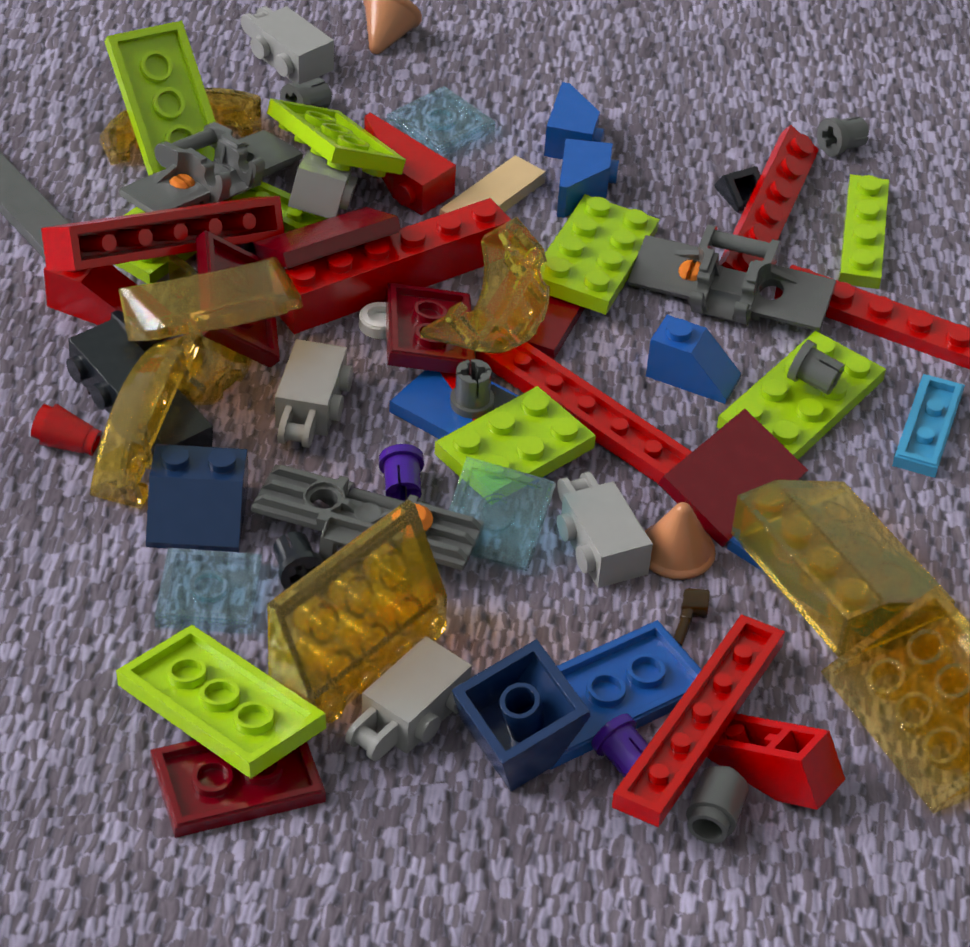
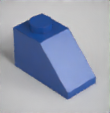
[544,82,605,159]
[556,138,619,218]
[646,315,741,404]

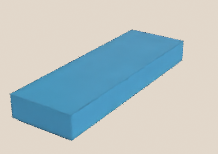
[892,374,965,478]

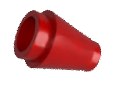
[31,404,102,456]

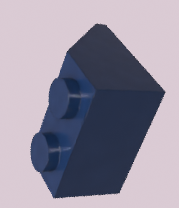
[146,444,248,553]
[451,639,591,792]

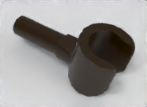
[673,588,710,647]

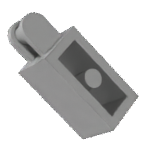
[241,6,334,84]
[288,150,358,218]
[275,339,353,448]
[557,472,653,588]
[345,636,472,761]

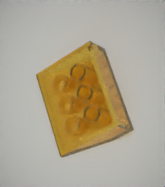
[731,480,955,658]
[267,499,447,723]
[821,585,970,814]

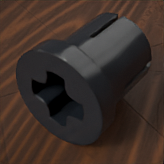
[273,531,326,594]

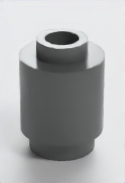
[686,766,749,844]

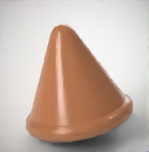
[363,0,422,54]
[645,502,716,580]

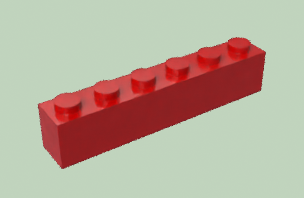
[41,196,284,271]
[274,198,512,334]

